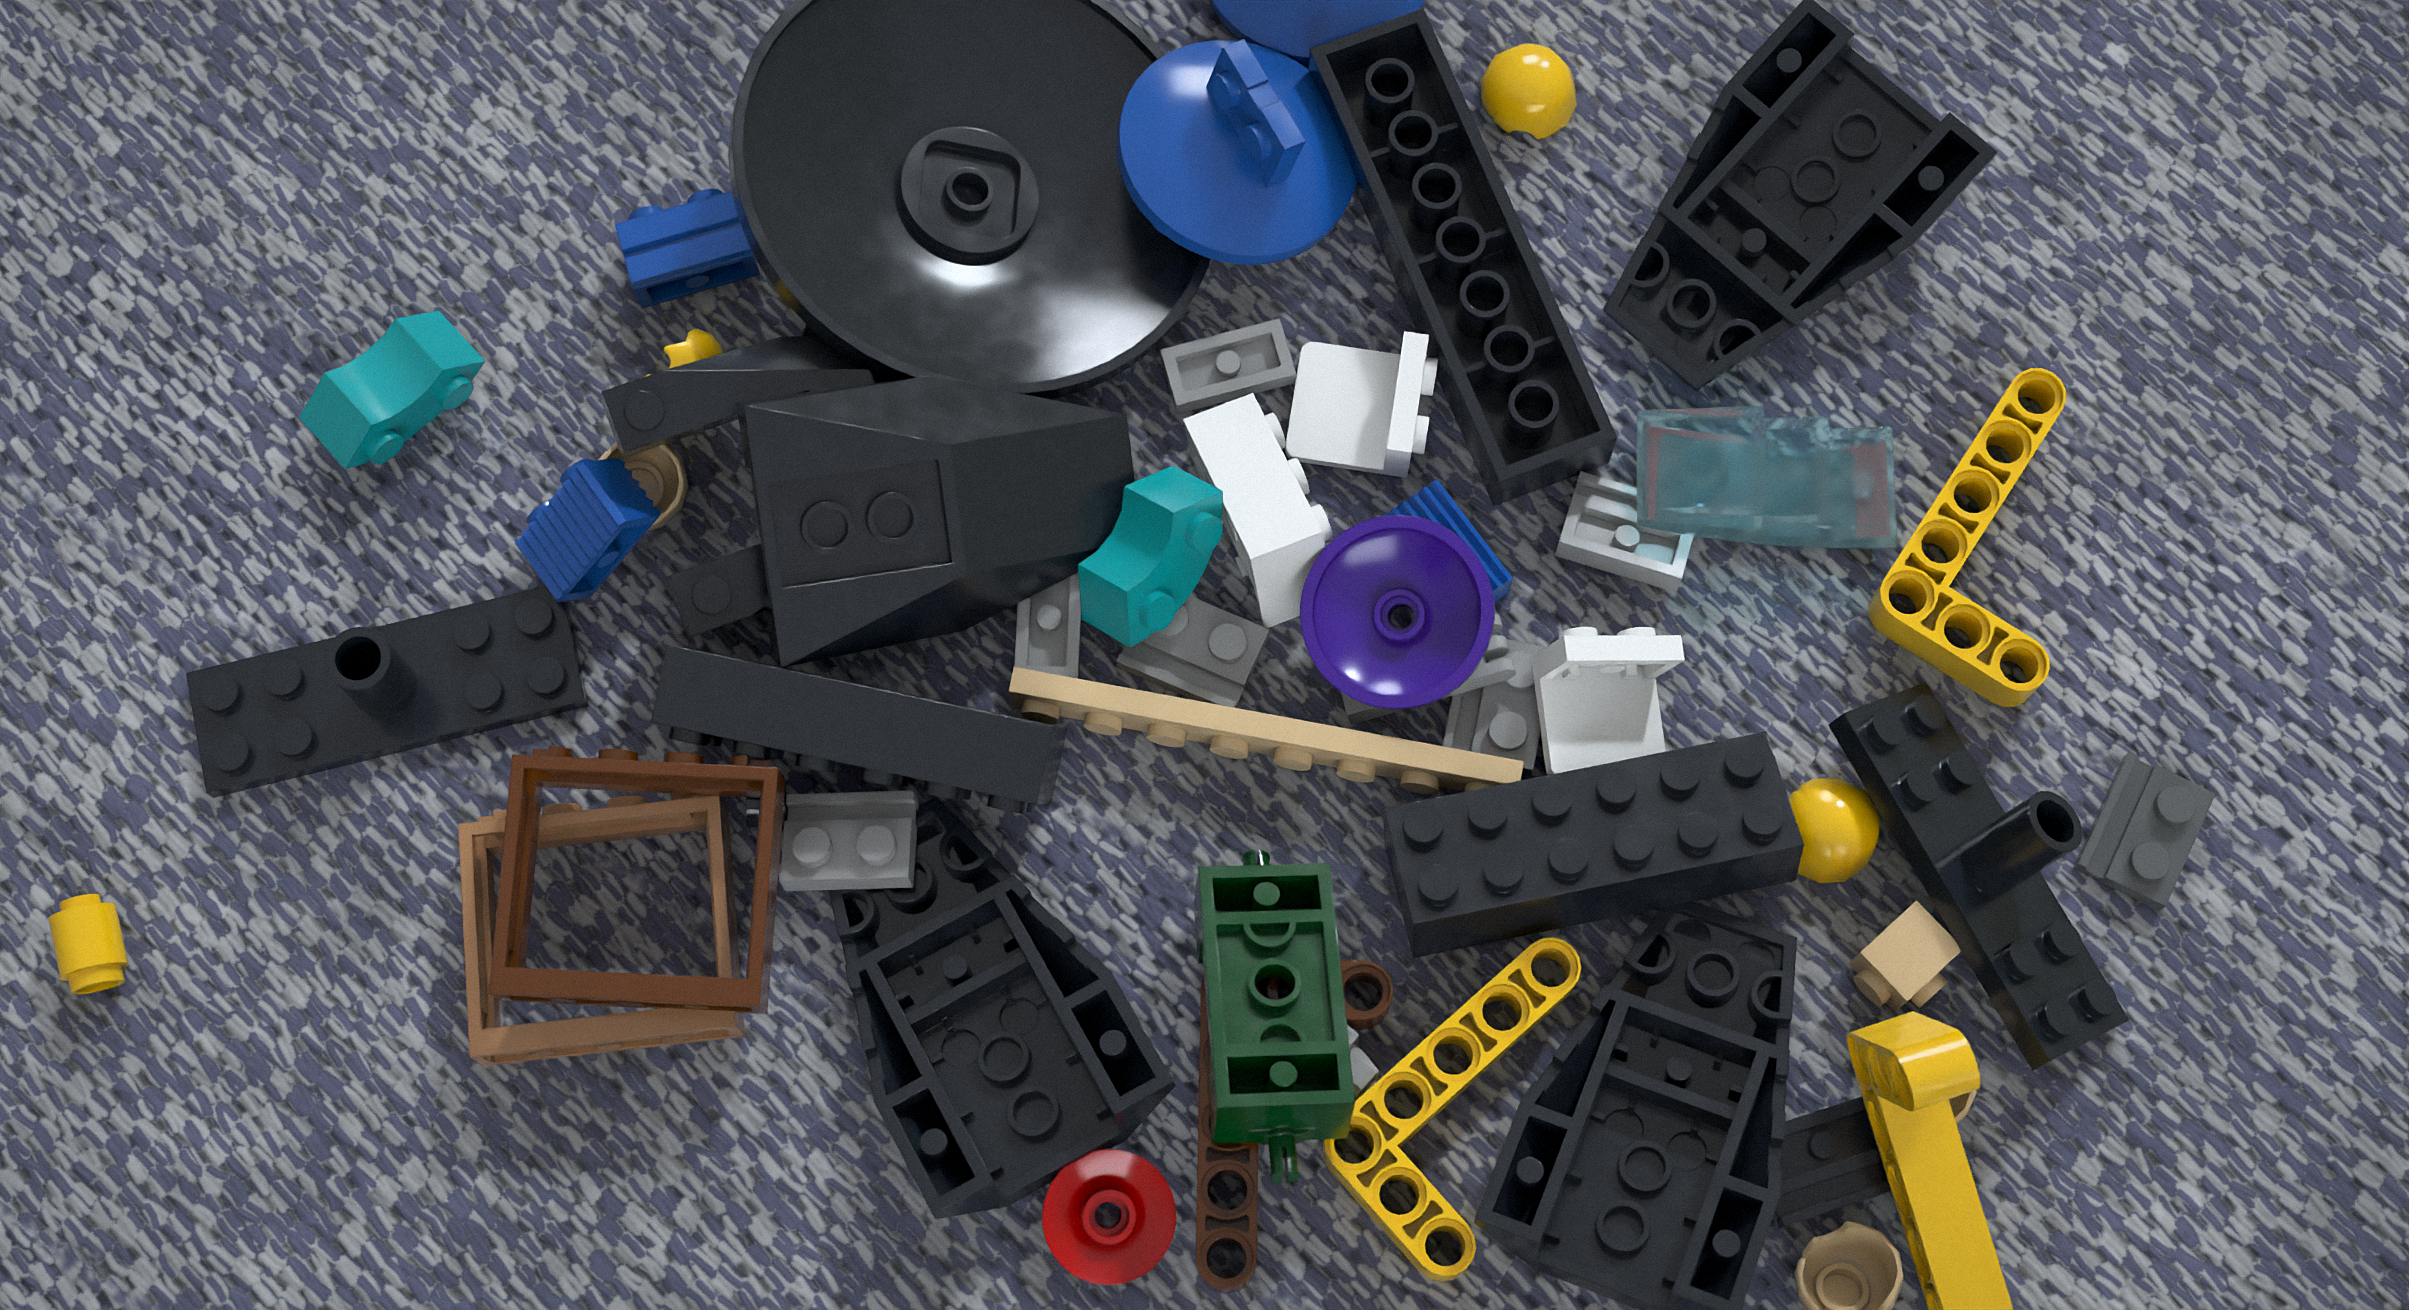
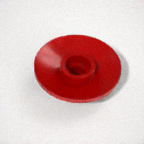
[1042,1149,1176,1285]

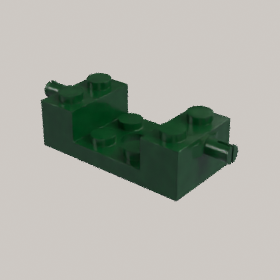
[1194,850,1355,1184]

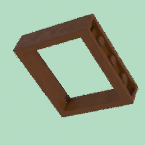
[489,746,786,1014]

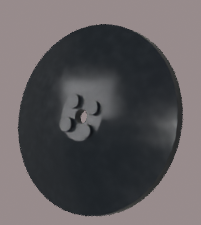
[728,0,1211,399]

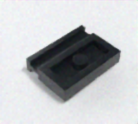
[1775,1096,1891,1229]

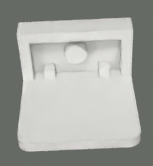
[1285,331,1438,478]
[1531,627,1685,775]

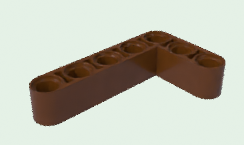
[1196,960,1394,1294]

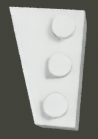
[1183,393,1333,628]

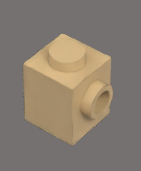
[1849,900,1961,1012]

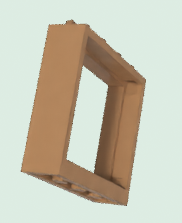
[458,793,745,1066]

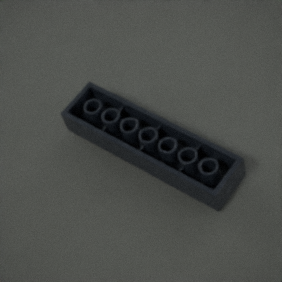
[1309,8,1618,506]

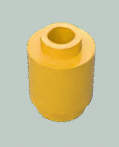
[48,894,128,995]

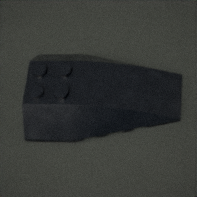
[1603,0,1998,391]
[828,797,1176,1219]
[1474,901,1797,1310]

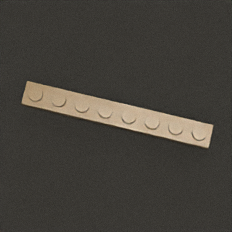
[1009,667,1524,794]

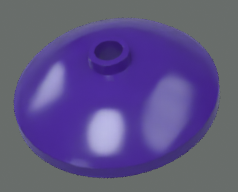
[1300,515,1495,710]

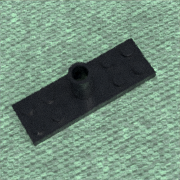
[186,586,589,798]
[1828,682,2129,1071]

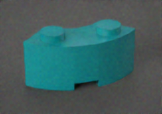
[299,311,485,469]
[1078,465,1223,648]

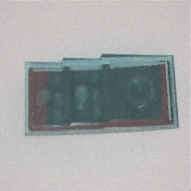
[1637,405,1897,548]

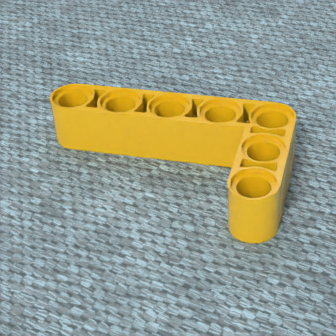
[1869,368,2066,707]
[1322,937,1581,1282]
[1846,1011,2013,1310]

